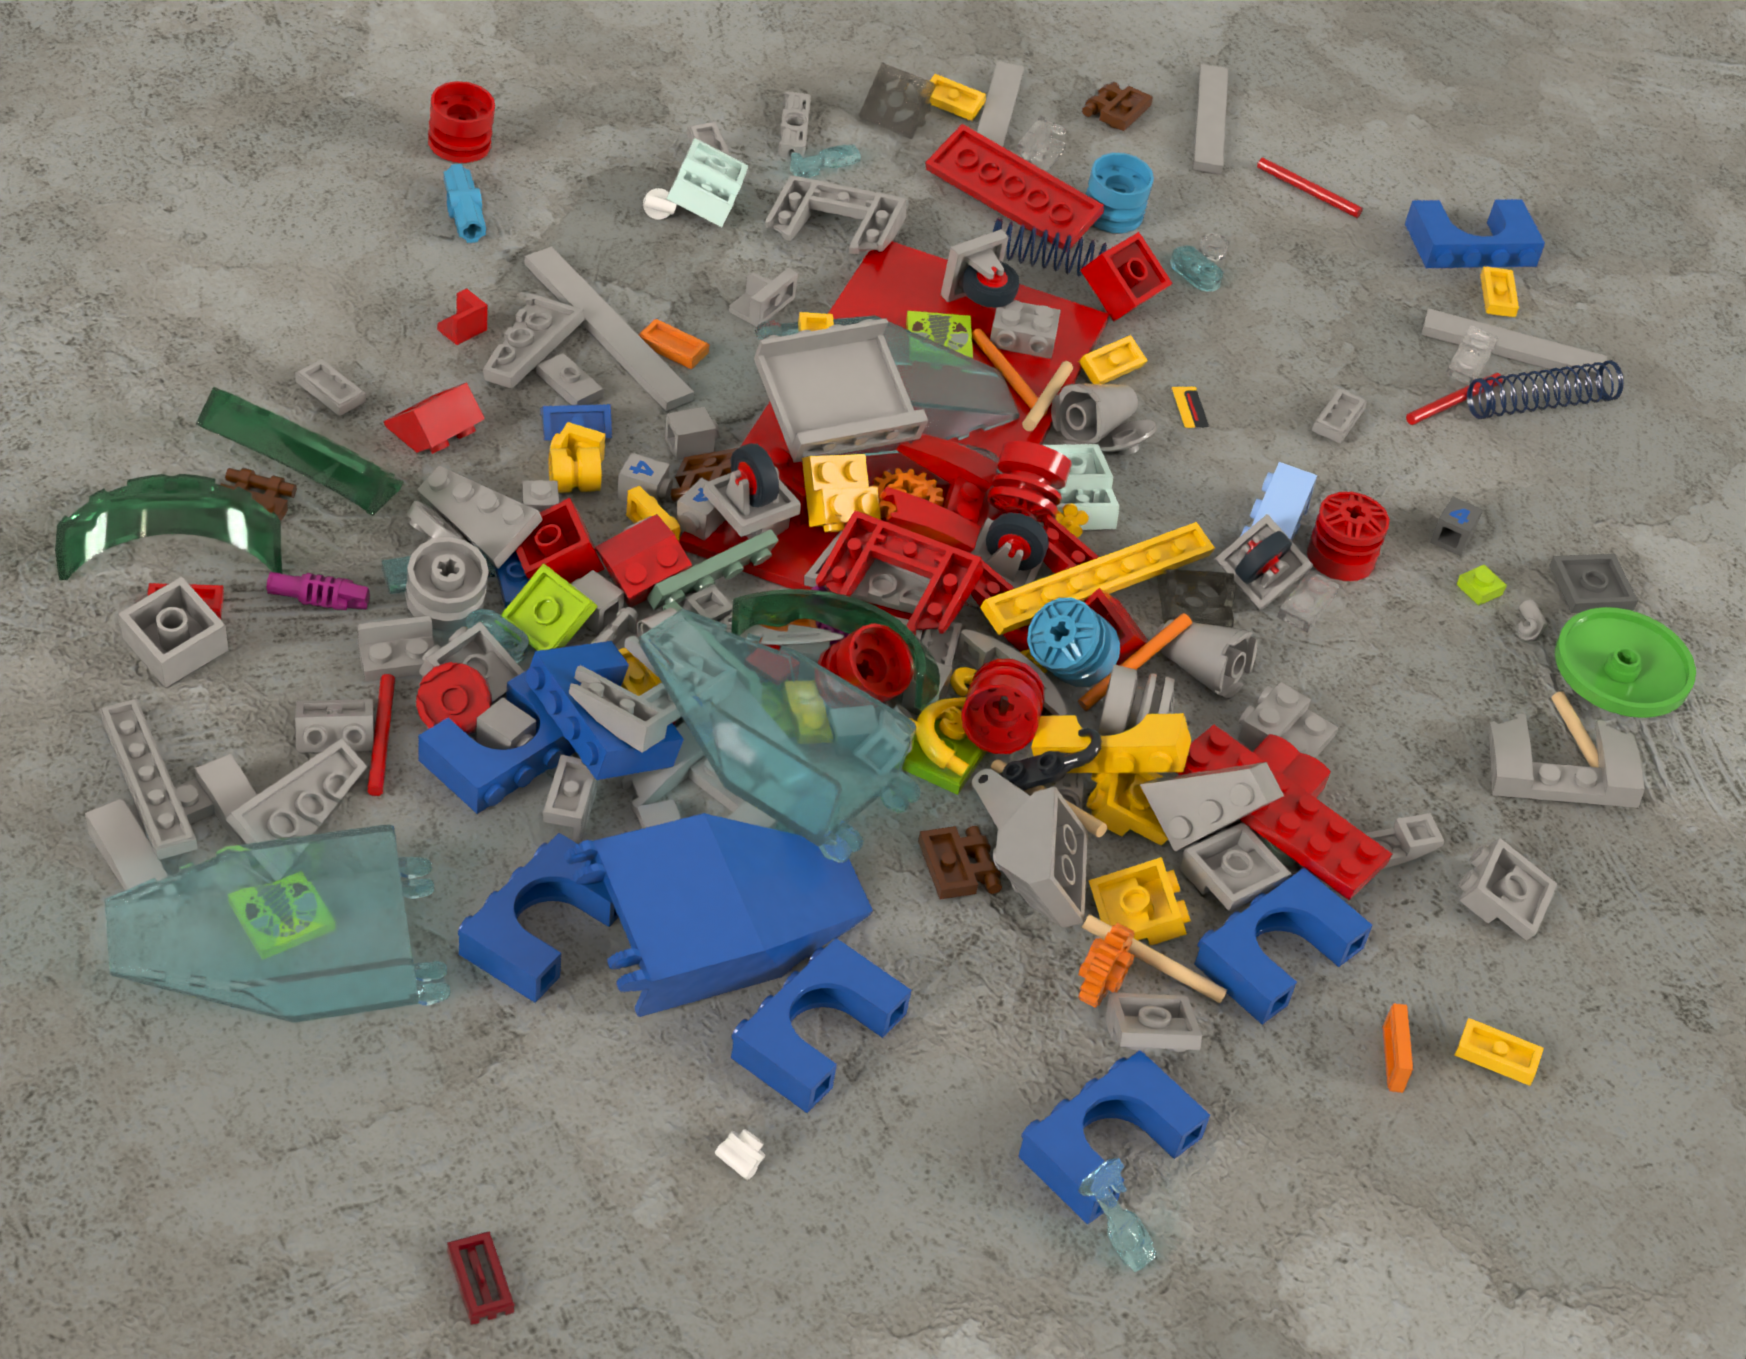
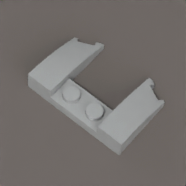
[765,175,906,254]
[569,632,735,753]
[1489,713,1645,808]
[622,719,799,831]
[85,754,258,900]

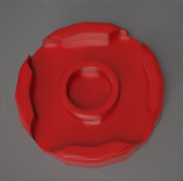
[416,662,492,735]

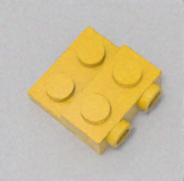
[802,454,881,533]
[1086,772,1168,846]
[1088,857,1191,946]

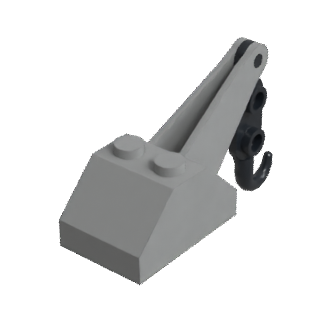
[972,728,1102,928]

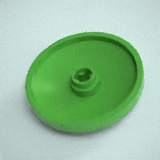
[1555,607,1696,718]

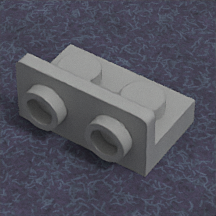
[357,616,435,681]
[295,699,373,753]

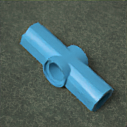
[443,164,486,243]

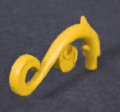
[907,667,977,777]

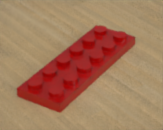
[925,124,1104,252]
[1176,724,1393,900]

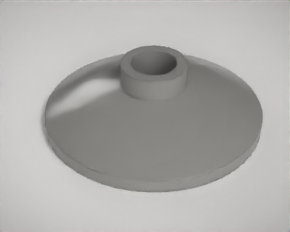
[1097,420,1157,456]

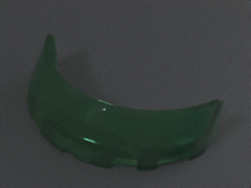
[196,387,404,516]
[55,474,283,580]
[731,589,940,710]

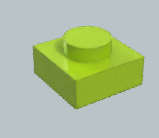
[1456,564,1507,606]

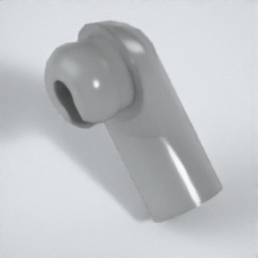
[1518,600,1547,641]

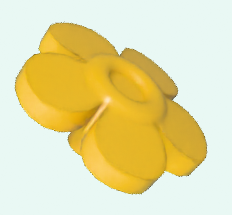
[1056,503,1089,538]

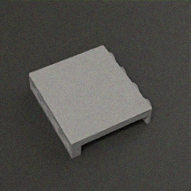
[754,318,928,463]

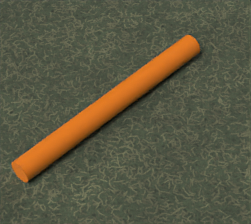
[972,328,1048,416]
[1078,613,1192,711]

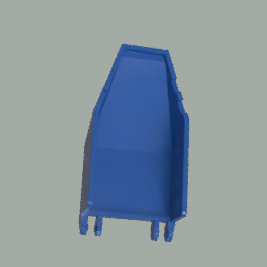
[564,813,873,1017]

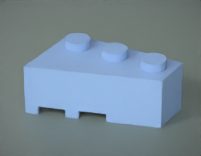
[1241,462,1317,541]

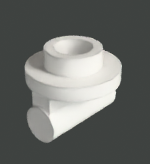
[643,188,676,220]
[715,1129,766,1180]

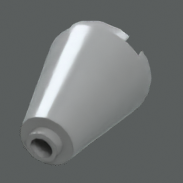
[1051,383,1138,444]
[1155,619,1257,699]

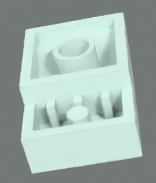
[667,138,748,227]
[1043,444,1120,530]

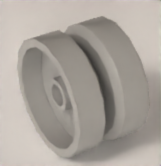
[405,537,489,631]

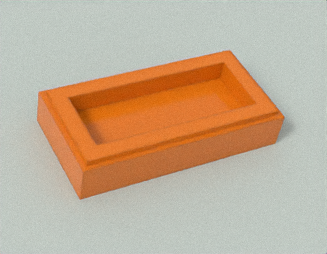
[638,319,710,370]
[1383,1003,1413,1093]

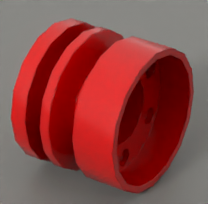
[428,81,495,163]
[987,440,1072,523]
[1306,491,1390,581]
[816,623,914,708]
[961,659,1045,754]

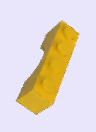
[1031,713,1191,773]

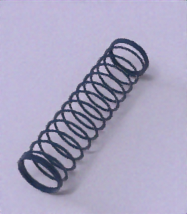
[993,218,1107,277]
[1467,360,1624,419]

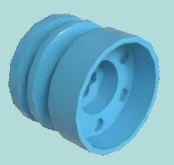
[1085,153,1154,233]
[1027,597,1120,687]

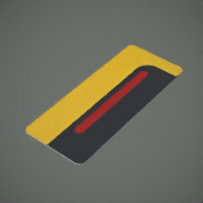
[1172,387,1209,428]

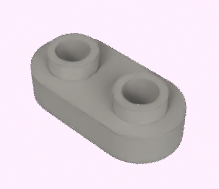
[407,501,463,541]

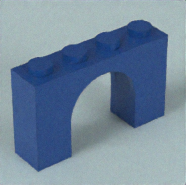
[1405,199,1545,268]
[525,641,684,780]
[418,670,576,814]
[458,833,618,1003]
[1194,868,1373,1025]
[731,938,912,1113]
[1018,1051,1210,1225]

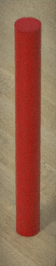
[1257,157,1363,218]
[1406,373,1503,425]
[367,674,395,796]

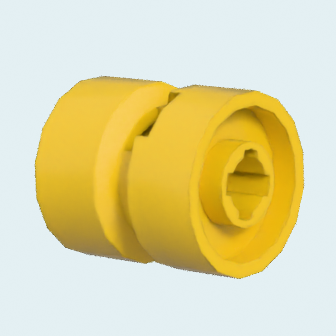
[548,447,601,493]

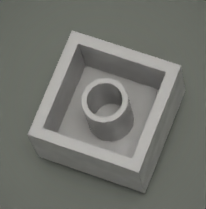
[118,576,229,688]

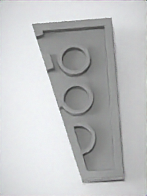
[483,293,585,389]
[417,466,543,569]
[804,531,931,614]
[226,738,367,877]

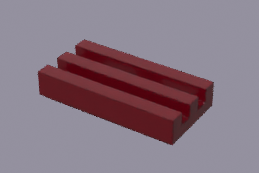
[447,1231,514,1325]

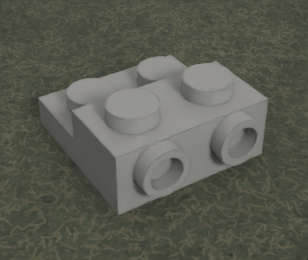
[990,300,1061,359]
[419,622,524,705]
[1238,682,1338,758]
[1179,822,1291,912]
[1458,838,1557,941]
[1105,993,1202,1052]

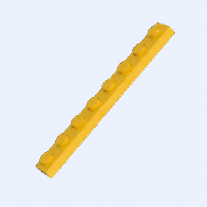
[980,522,1215,635]

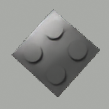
[1549,554,1638,613]

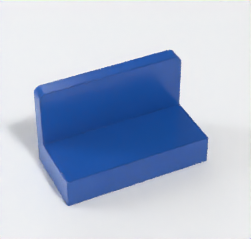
[540,404,612,441]

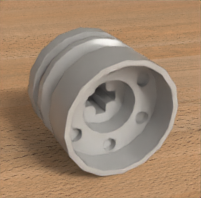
[1097,665,1175,736]

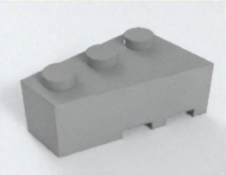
[1140,762,1284,852]

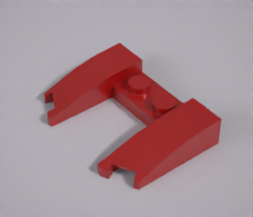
[881,433,998,553]
[815,510,983,635]
[971,514,1099,652]

